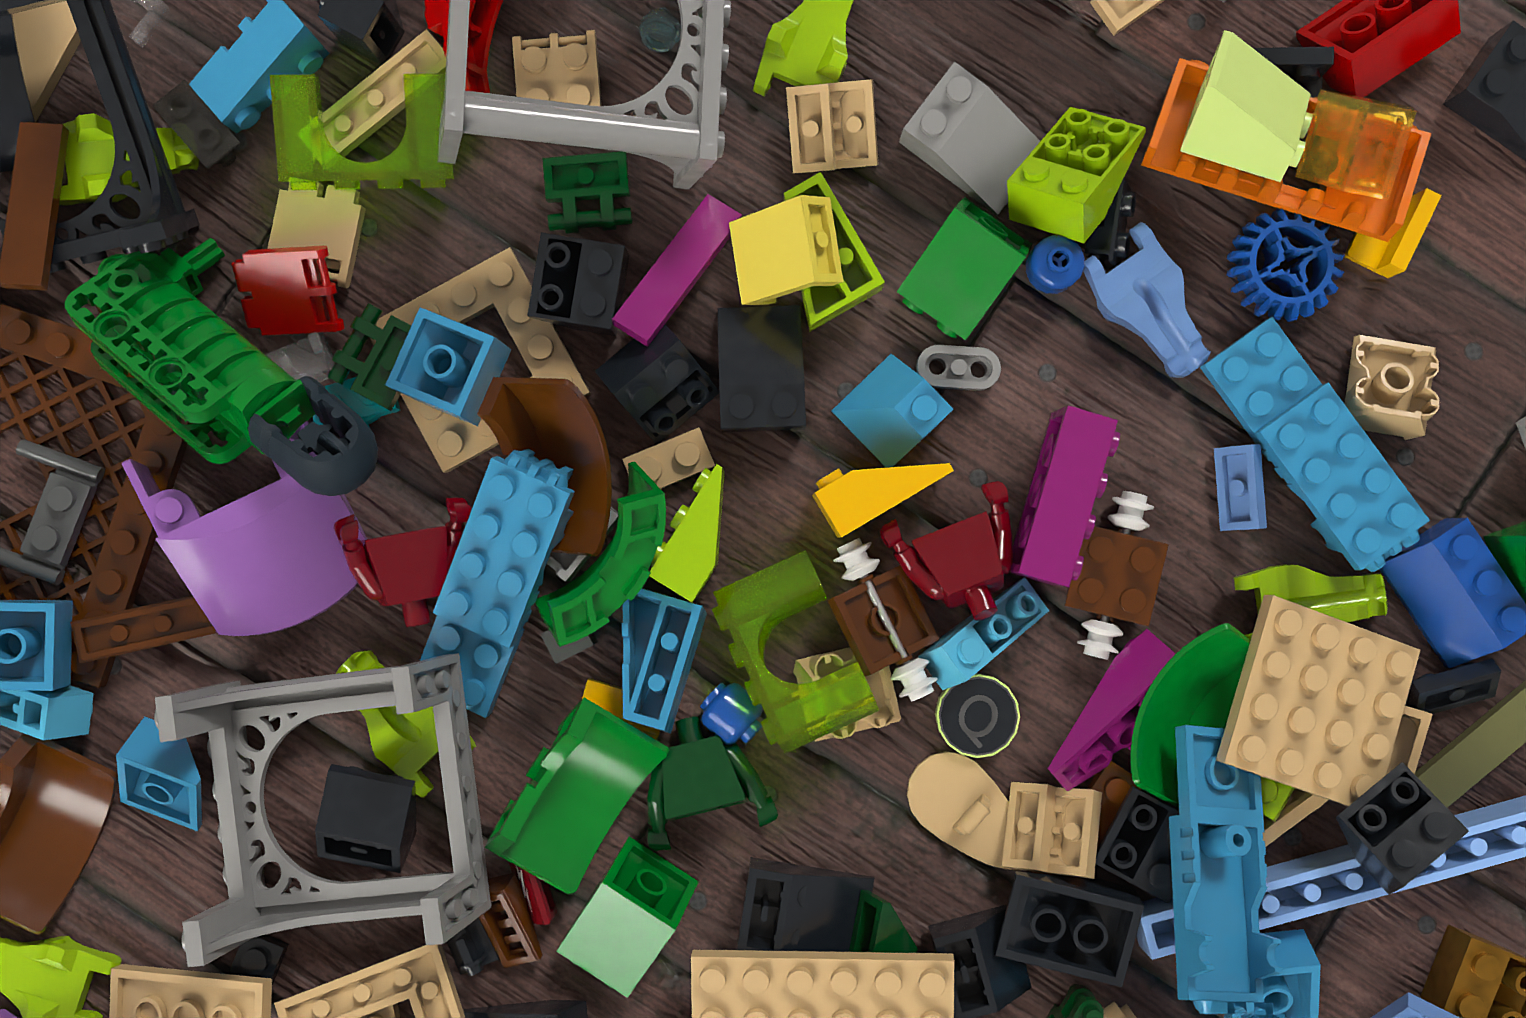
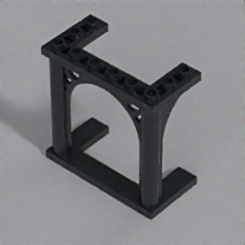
[0,0,200,273]

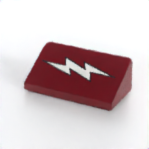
[508,861,558,925]

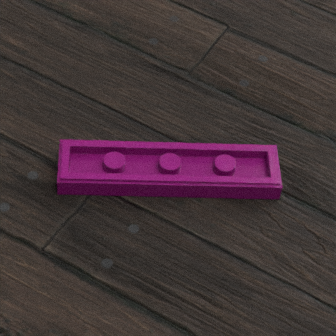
[612,194,742,347]

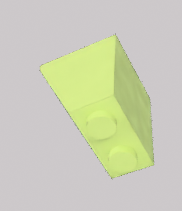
[1180,30,1313,182]

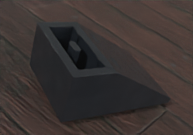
[737,857,875,952]

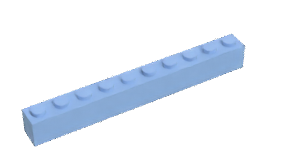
[1136,796,1526,960]

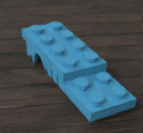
[1200,317,1430,572]
[420,449,575,718]
[1169,725,1283,1015]

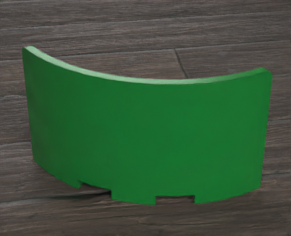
[535,461,666,647]
[1131,623,1251,809]
[484,697,669,895]

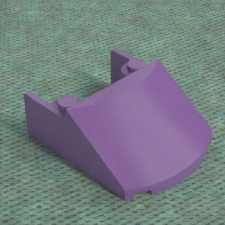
[122,421,367,636]

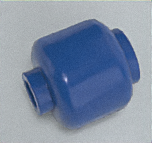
[1026,235,1085,294]
[700,683,763,745]

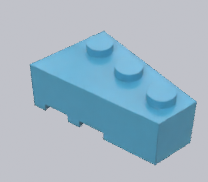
[189,0,330,134]

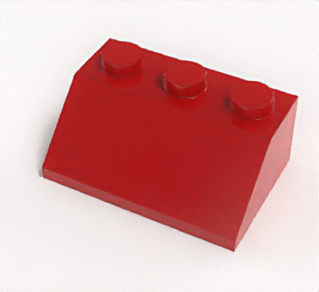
[1296,0,1461,102]

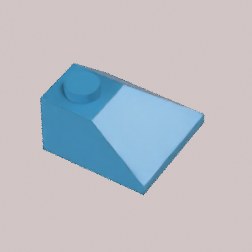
[831,354,953,468]
[116,716,202,831]

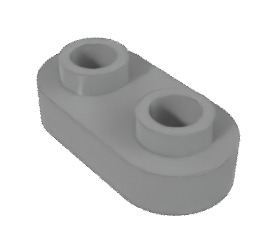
[916,345,1001,391]

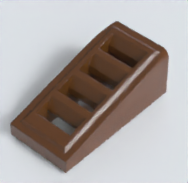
[478,873,543,968]

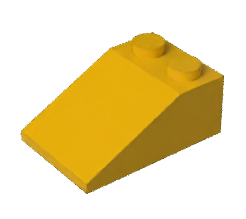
[812,463,954,538]

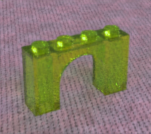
[270,73,455,191]
[712,550,879,753]

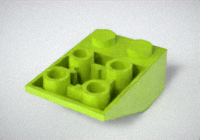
[1007,107,1146,244]
[649,464,725,602]

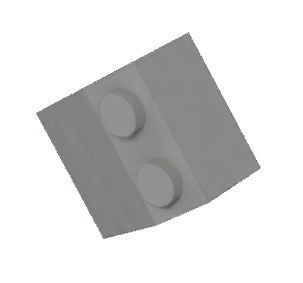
[899,62,1040,216]

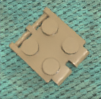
[512,30,602,106]
[267,177,366,288]

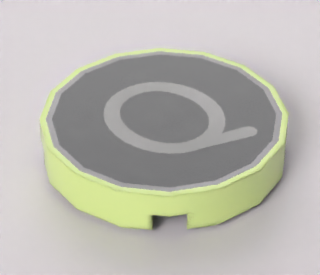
[935,673,1020,758]

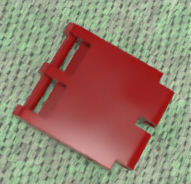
[231,245,345,335]

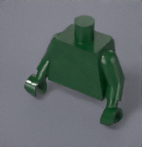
[647,716,778,851]

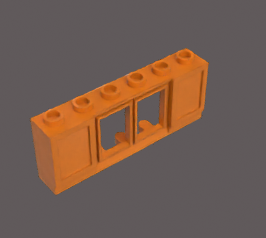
[1141,58,1432,242]

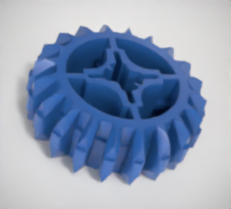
[1226,209,1345,322]

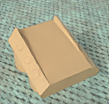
[1345,335,1439,440]
[793,647,901,742]

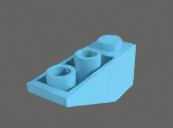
[918,577,1049,690]

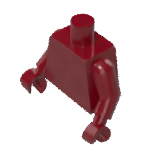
[880,481,1013,620]
[334,498,472,627]

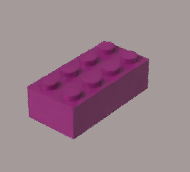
[1009,405,1120,587]

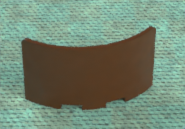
[477,377,612,557]
[0,733,118,934]

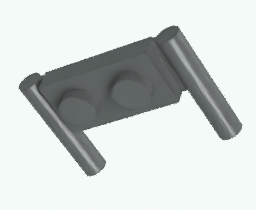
[0,439,105,585]

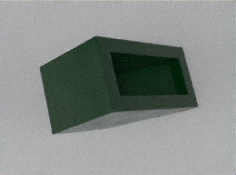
[849,890,917,953]

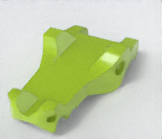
[753,0,854,97]
[59,113,199,205]
[1233,564,1388,640]
[336,650,476,798]
[0,936,122,1018]

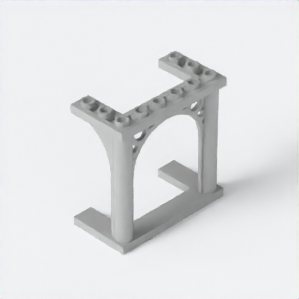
[438,0,731,189]
[154,653,491,967]

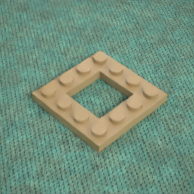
[370,247,591,473]
[274,944,465,1018]

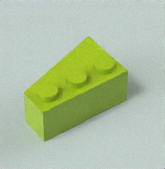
[783,172,885,332]

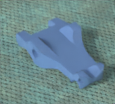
[1083,222,1211,378]

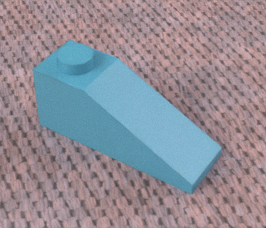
[0,685,94,741]

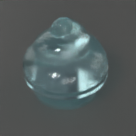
[639,7,681,52]

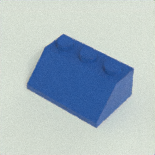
[1379,518,1526,668]

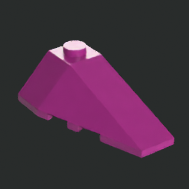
[1048,628,1176,792]

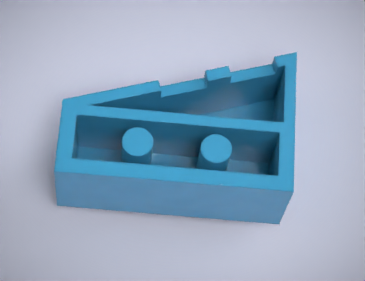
[622,588,707,734]

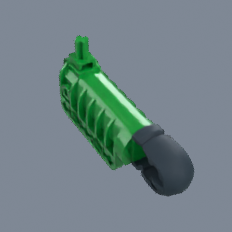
[65,238,378,496]

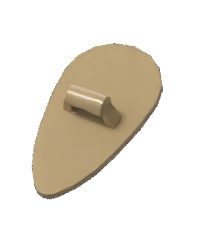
[907,751,1021,871]

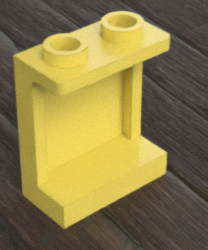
[729,195,844,305]

